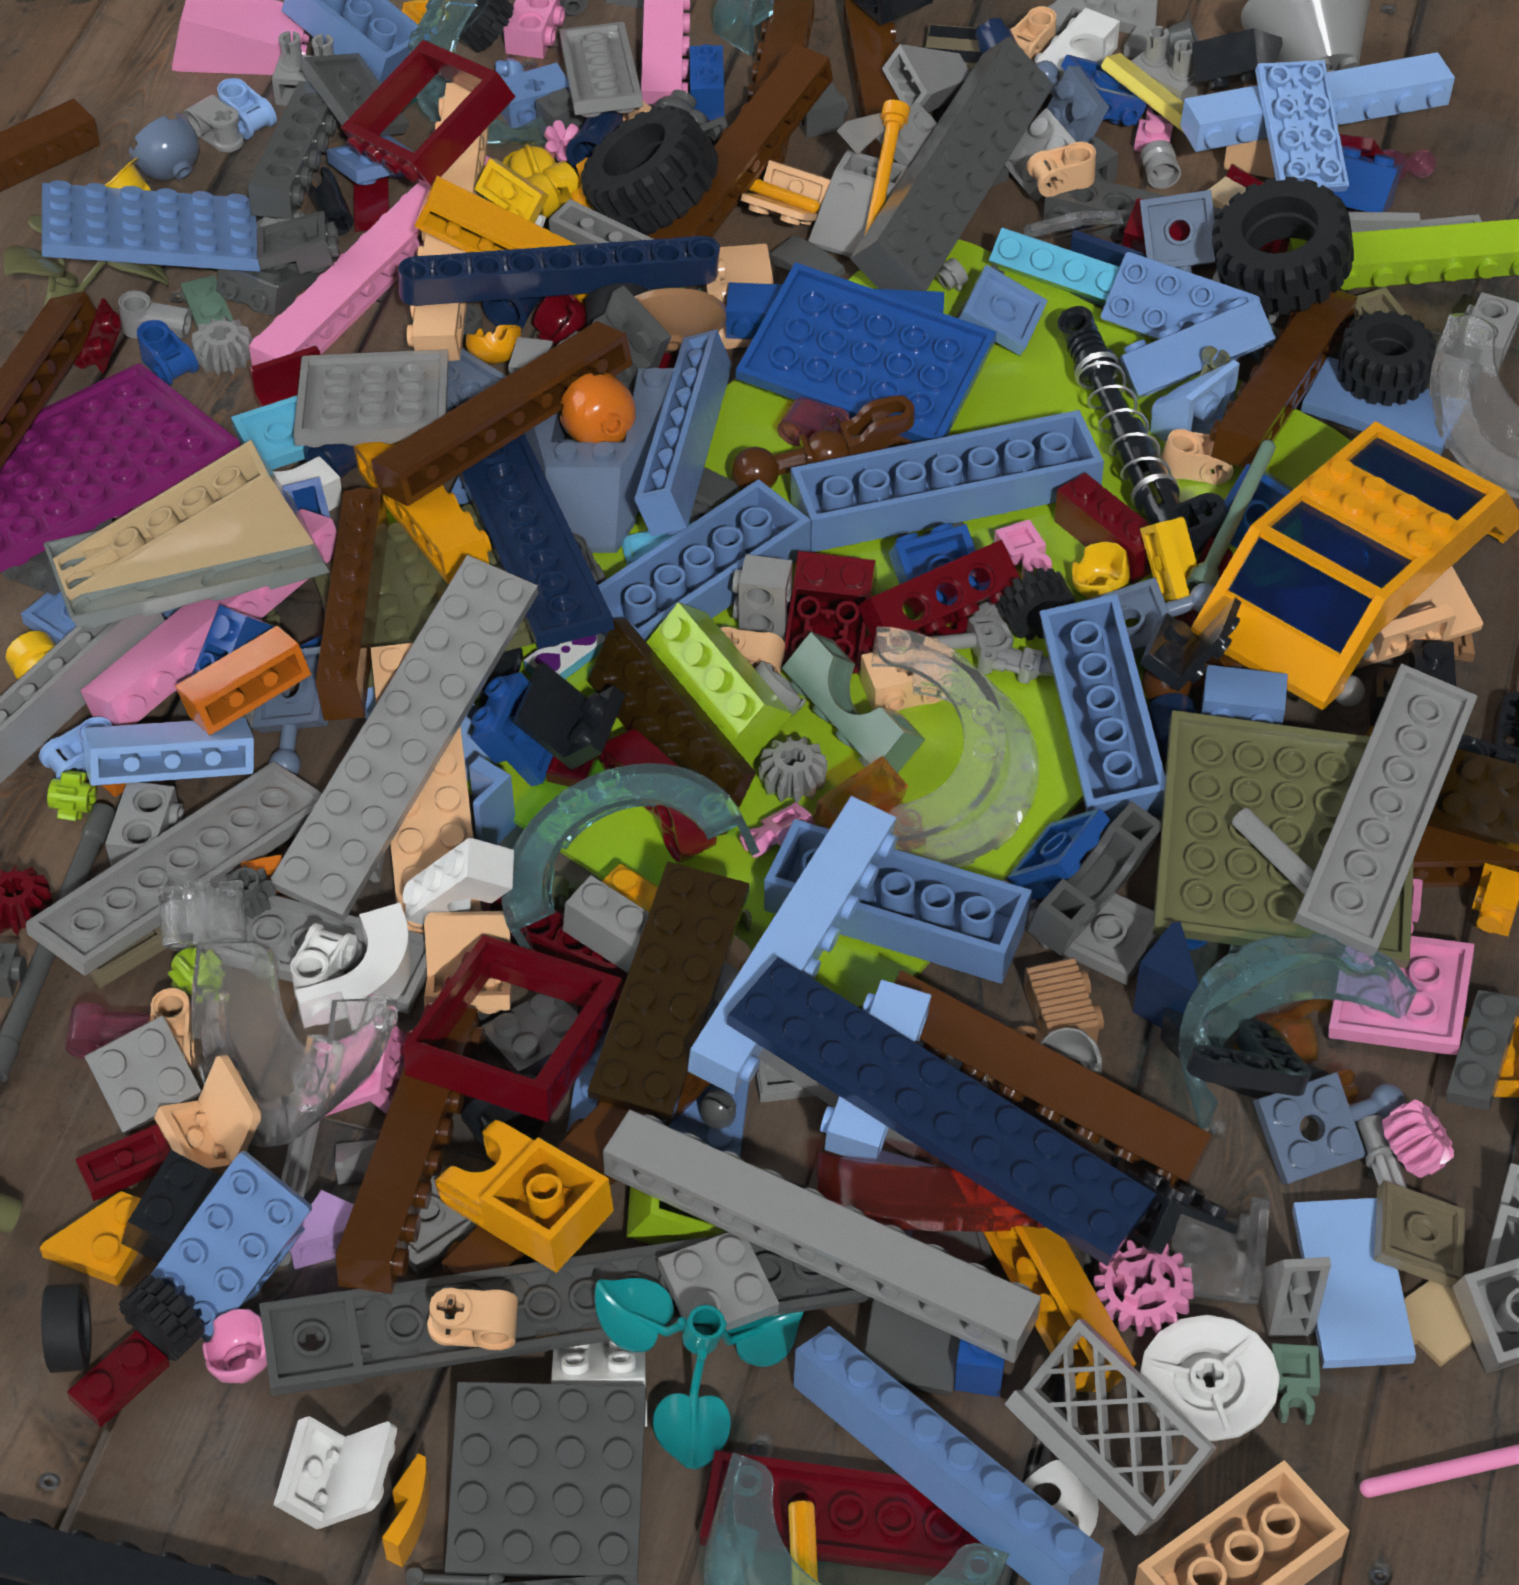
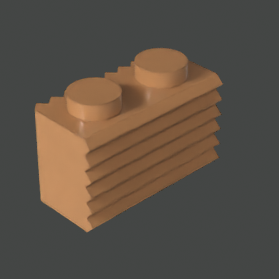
[1023,958,1104,1044]

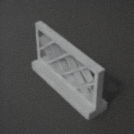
[1004,1319,1217,1536]

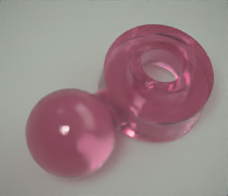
[1382,149,1436,181]

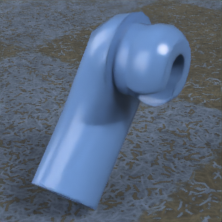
[495,58,524,78]

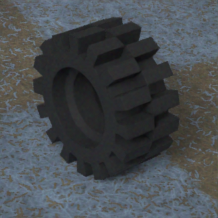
[455,0,514,52]
[999,568,1076,640]
[118,1275,205,1361]

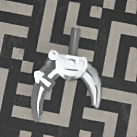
[927,600,1053,683]

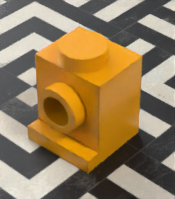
[1472,863,1519,937]

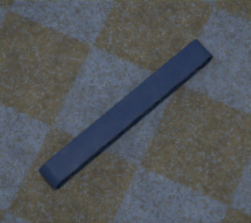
[398,236,720,306]

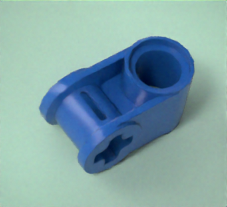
[137,320,199,386]

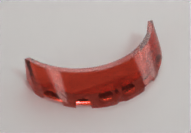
[817,1152,1046,1232]

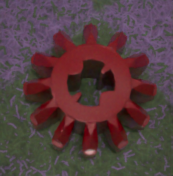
[0,864,53,936]

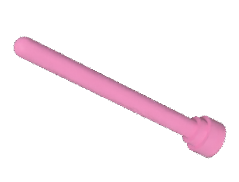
[1359,1444,1519,1498]

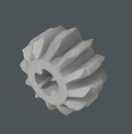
[191,316,252,376]
[759,735,827,803]

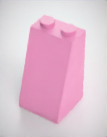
[171,0,310,75]

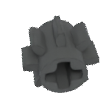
[221,866,276,919]

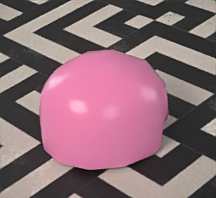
[202,1309,267,1384]

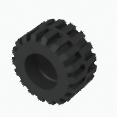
[1337,311,1436,406]

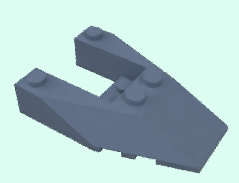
[524,367,674,553]

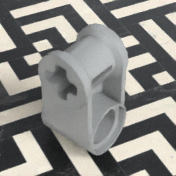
[182,94,244,153]

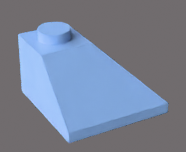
[1150,360,1240,442]

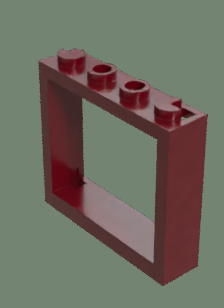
[340,40,516,187]
[400,935,623,1122]

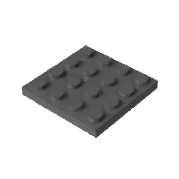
[445,1382,646,1579]

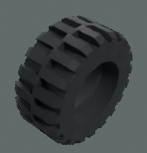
[581,106,718,235]
[1212,177,1354,315]

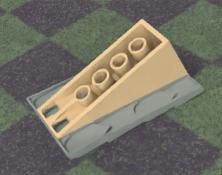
[43,440,330,629]

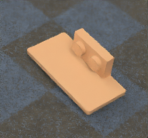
[702,244,774,349]
[1316,566,1483,670]

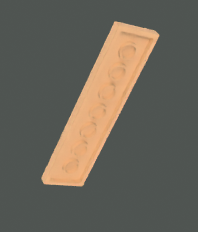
[371,643,482,935]

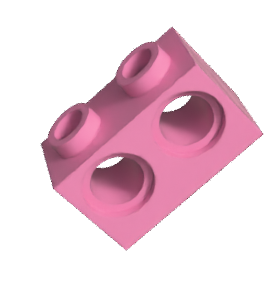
[504,0,565,59]

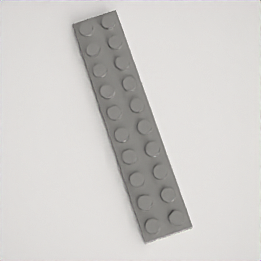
[270,555,539,922]

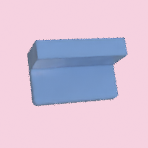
[469,756,516,845]

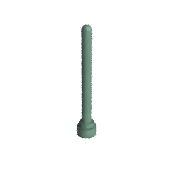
[1186,440,1276,591]

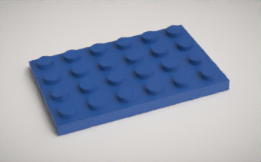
[736,262,997,443]

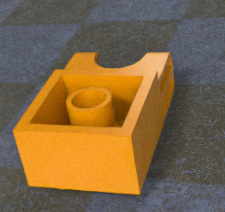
[435,1120,614,1273]

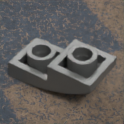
[769,235,846,277]

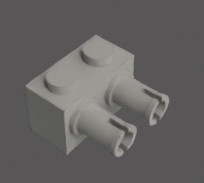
[1131,26,1204,102]
[272,31,334,106]

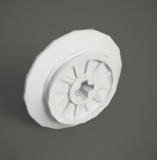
[1140,1315,1280,1442]

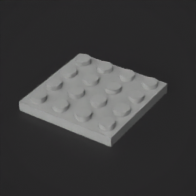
[294,349,449,447]

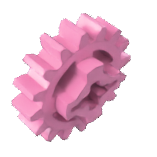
[1094,1240,1194,1337]

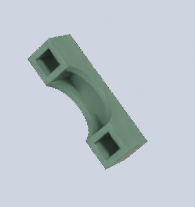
[782,632,925,776]

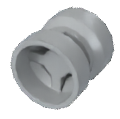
[1140,140,1181,189]

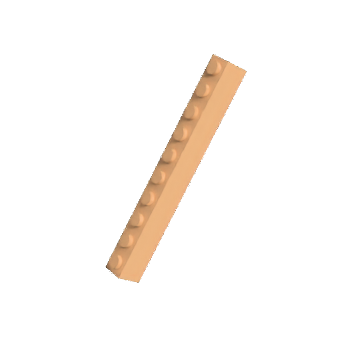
[407,83,490,361]

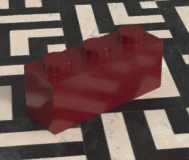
[1054,472,1152,585]

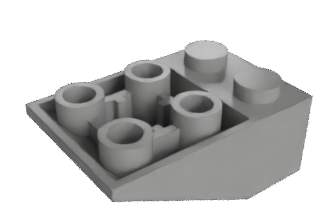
[808,150,910,257]

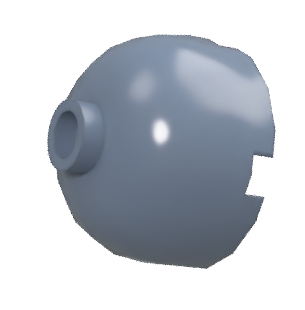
[129,113,200,181]

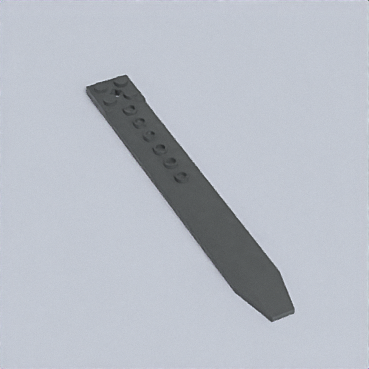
[259,1210,993,1396]

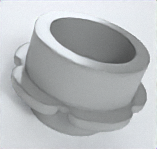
[936,258,968,292]

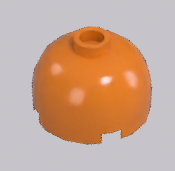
[560,373,636,443]

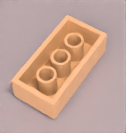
[1134,1460,1350,1585]

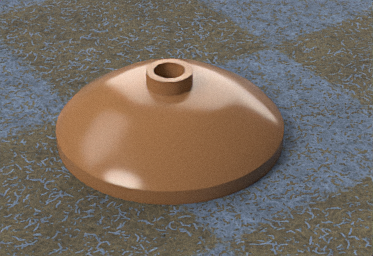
[634,288,727,351]

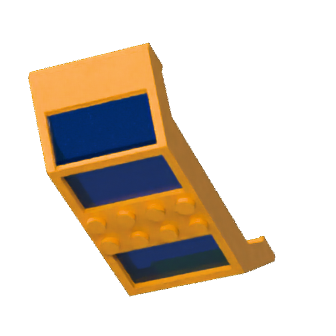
[1191,421,1519,710]

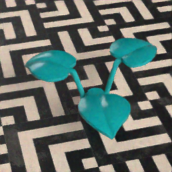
[595,1278,804,1470]

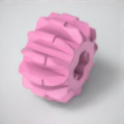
[1382,1099,1454,1178]

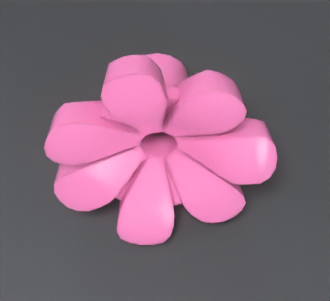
[544,120,579,162]

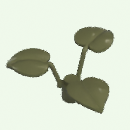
[3,214,168,306]

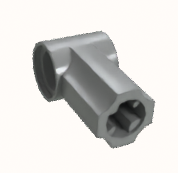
[118,290,193,339]

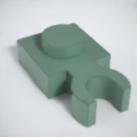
[1271,1343,1320,1425]

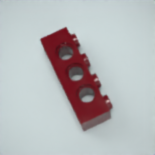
[857,539,1021,649]

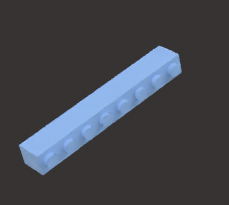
[1180,52,1455,152]
[687,796,898,1095]

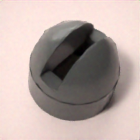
[701,1090,736,1129]

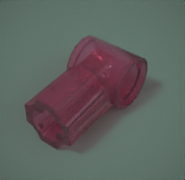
[65,1002,151,1059]

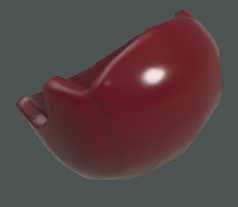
[533,294,586,347]

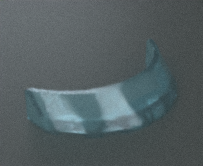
[408,0,548,146]
[1179,934,1417,1129]

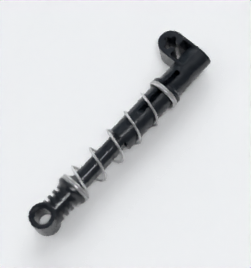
[1057,306,1228,555]

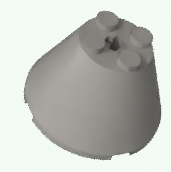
[1241,0,1371,72]

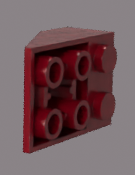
[782,551,877,675]

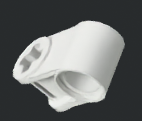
[290,923,357,998]

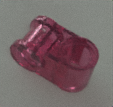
[777,397,849,446]

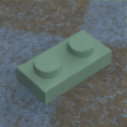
[180,275,233,331]

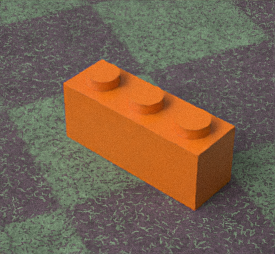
[175,626,312,736]

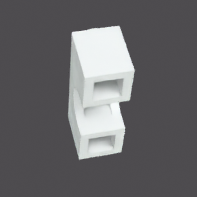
[1034,8,1120,94]
[402,837,514,925]

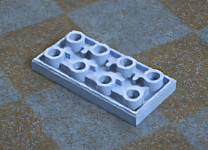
[1255,60,1349,192]
[1292,1198,1416,1369]

